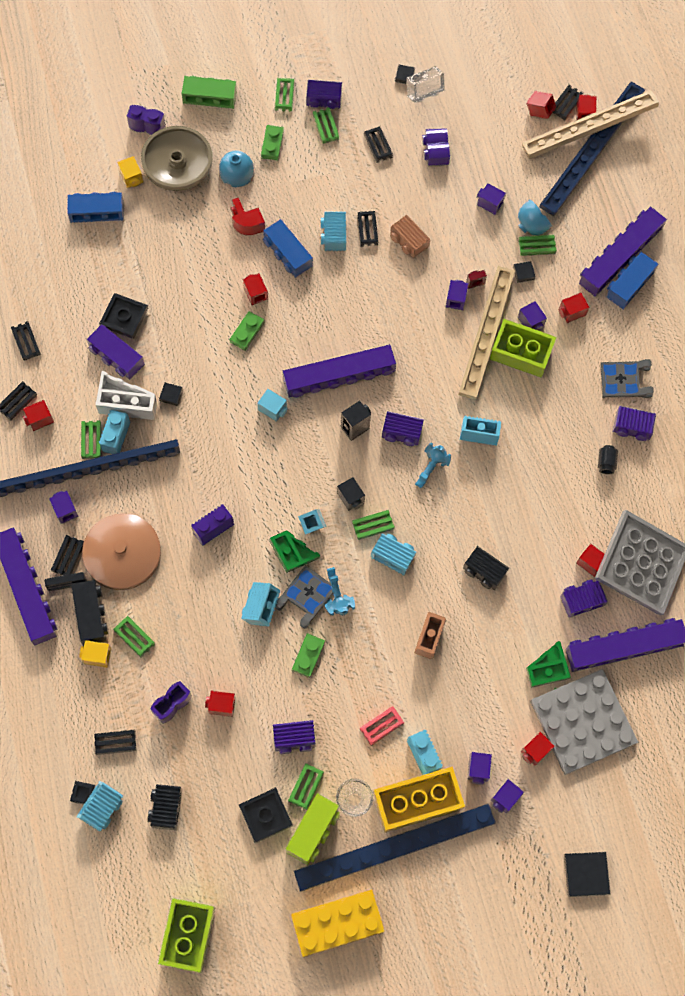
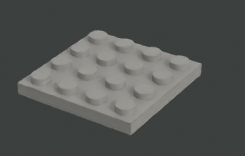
[595,510,685,615]
[530,669,638,775]

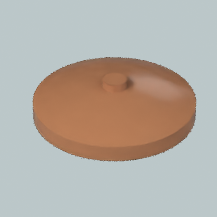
[82,514,161,590]

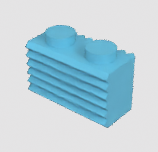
[321,212,346,251]
[99,410,130,454]
[460,415,501,446]
[371,533,416,575]
[241,582,281,627]
[407,730,443,775]
[76,781,123,831]

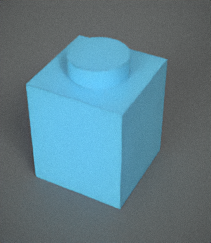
[257,389,288,422]
[298,509,327,534]

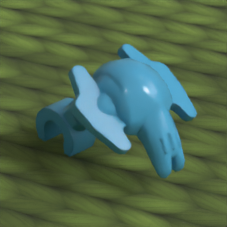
[415,443,451,488]
[325,567,355,616]

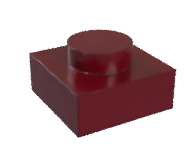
[466,270,487,289]

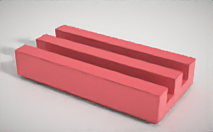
[360,706,404,746]

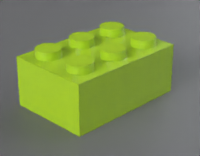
[489,319,556,378]
[286,793,340,866]
[158,898,216,973]

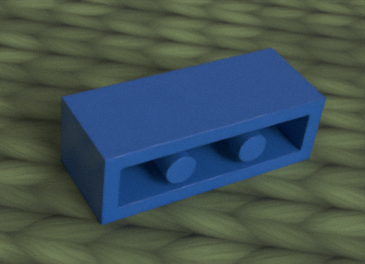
[67,191,124,223]
[263,219,313,278]
[606,252,658,310]

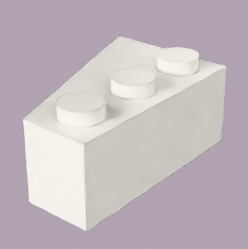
[96,371,157,420]

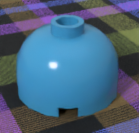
[219,150,254,187]
[518,200,552,236]

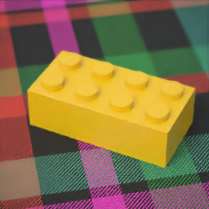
[373,766,465,833]
[291,889,385,957]

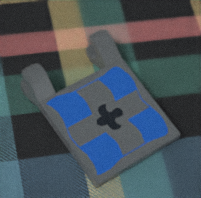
[600,359,654,398]
[275,565,333,629]

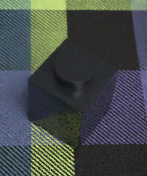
[337,477,365,511]

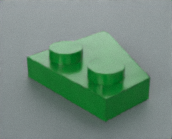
[269,530,320,573]
[526,641,571,688]

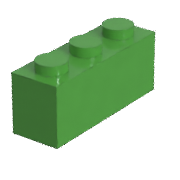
[181,76,237,109]

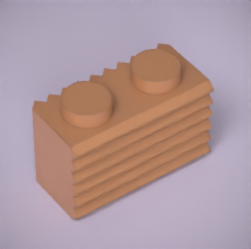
[390,215,431,258]
[414,612,446,659]

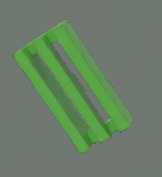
[275,78,294,112]
[313,108,339,144]
[518,235,557,256]
[81,420,101,459]
[352,510,395,540]
[113,616,155,658]
[288,763,324,810]

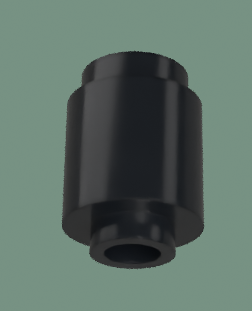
[598,445,618,474]

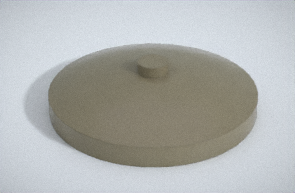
[141,126,213,191]

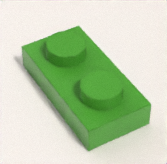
[261,125,284,161]
[229,311,265,351]
[292,633,325,678]

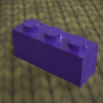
[86,324,145,380]

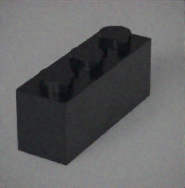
[71,580,109,646]

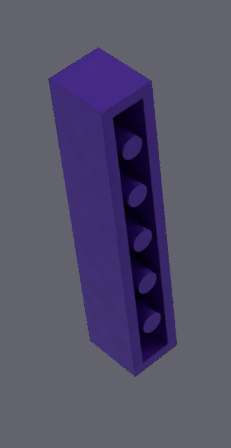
[579,206,667,297]
[282,344,396,398]
[0,527,58,646]
[565,618,685,672]

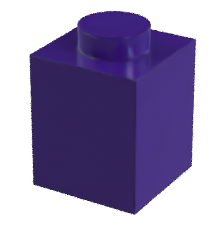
[477,183,506,215]
[445,280,468,311]
[518,301,547,331]
[49,491,79,524]
[467,752,492,784]
[491,779,524,814]

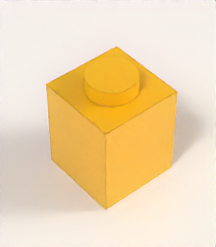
[117,156,143,188]
[79,641,112,668]

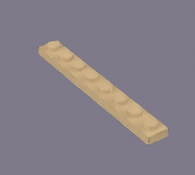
[522,90,659,159]
[458,266,515,400]

